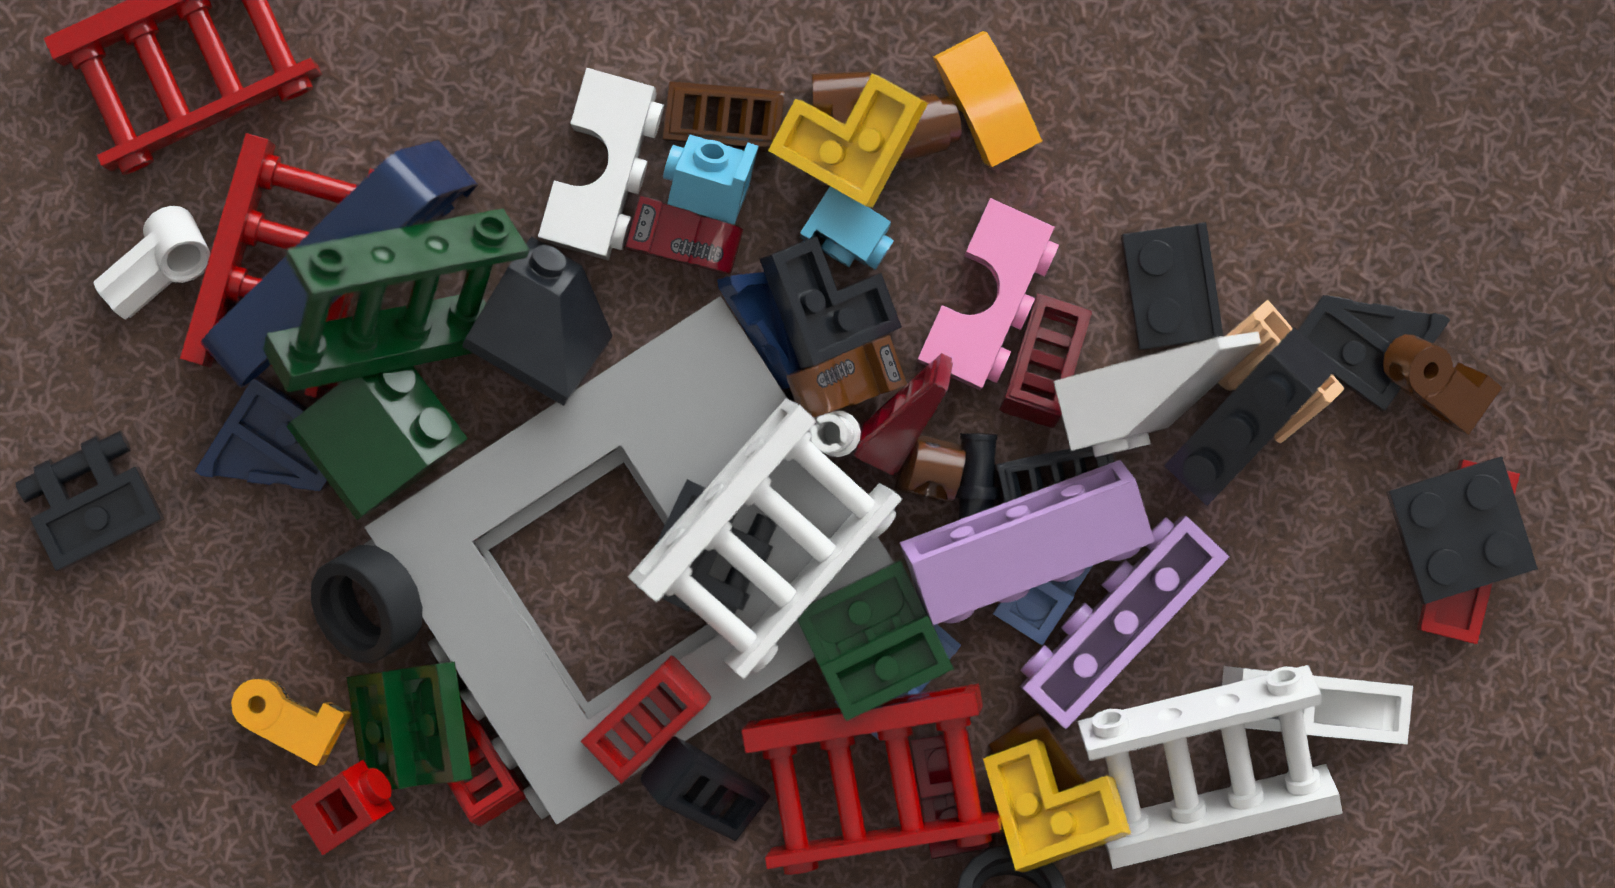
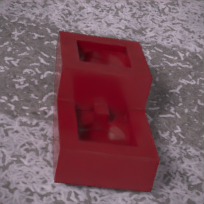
[910,730,989,860]

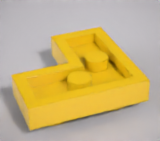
[768,74,928,208]
[983,739,1131,873]

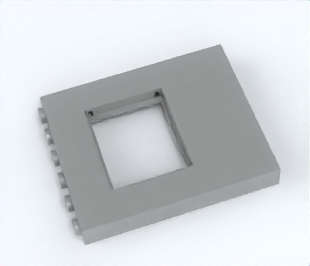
[364,296,894,825]

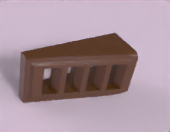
[663,81,785,153]

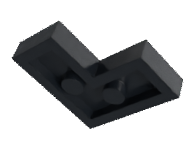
[759,236,902,369]

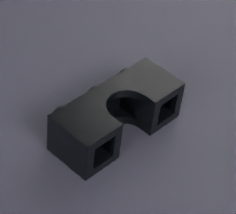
[1164,327,1338,506]

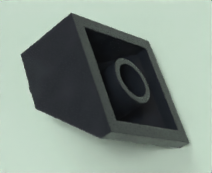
[462,237,613,406]

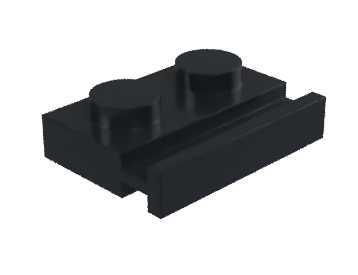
[1121,222,1224,351]

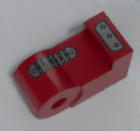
[626,196,744,275]

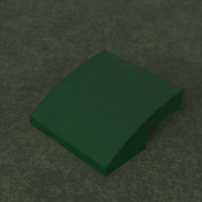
[797,560,953,721]
[347,661,472,790]

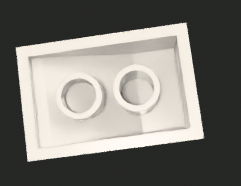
[1054,332,1261,457]

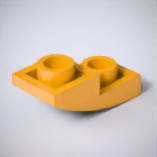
[933,31,1042,167]

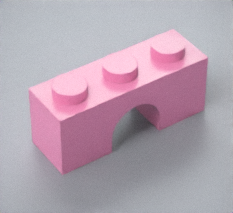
[917,198,1059,390]

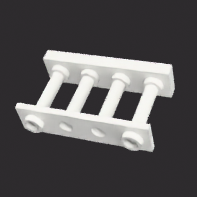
[628,398,902,679]
[1078,665,1343,869]

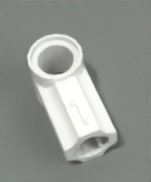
[93,206,210,320]

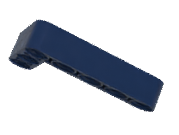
[201,140,478,387]

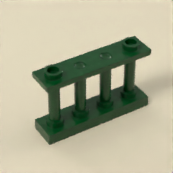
[263,208,529,392]

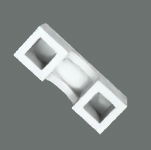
[538,68,664,260]

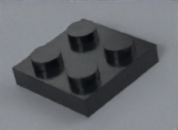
[1386,456,1538,604]

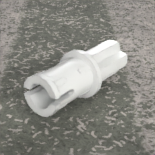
[810,410,861,457]

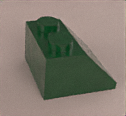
[286,366,468,520]

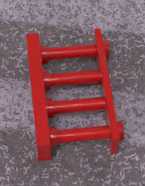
[44,0,322,175]
[180,133,374,399]
[741,683,1002,875]

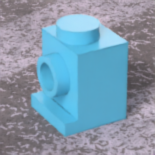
[663,135,759,225]
[800,186,894,270]

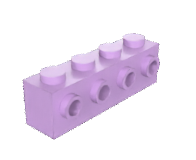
[900,460,1155,625]
[1019,516,1229,729]

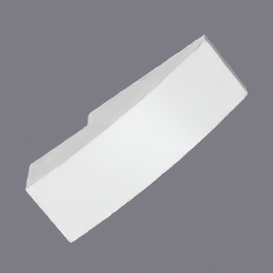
[1222,666,1413,744]

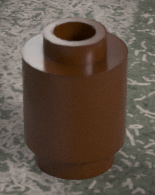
[897,94,962,163]

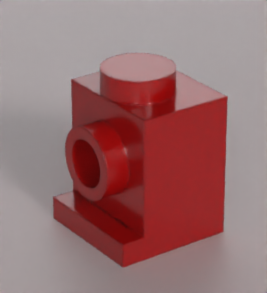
[291,760,395,856]

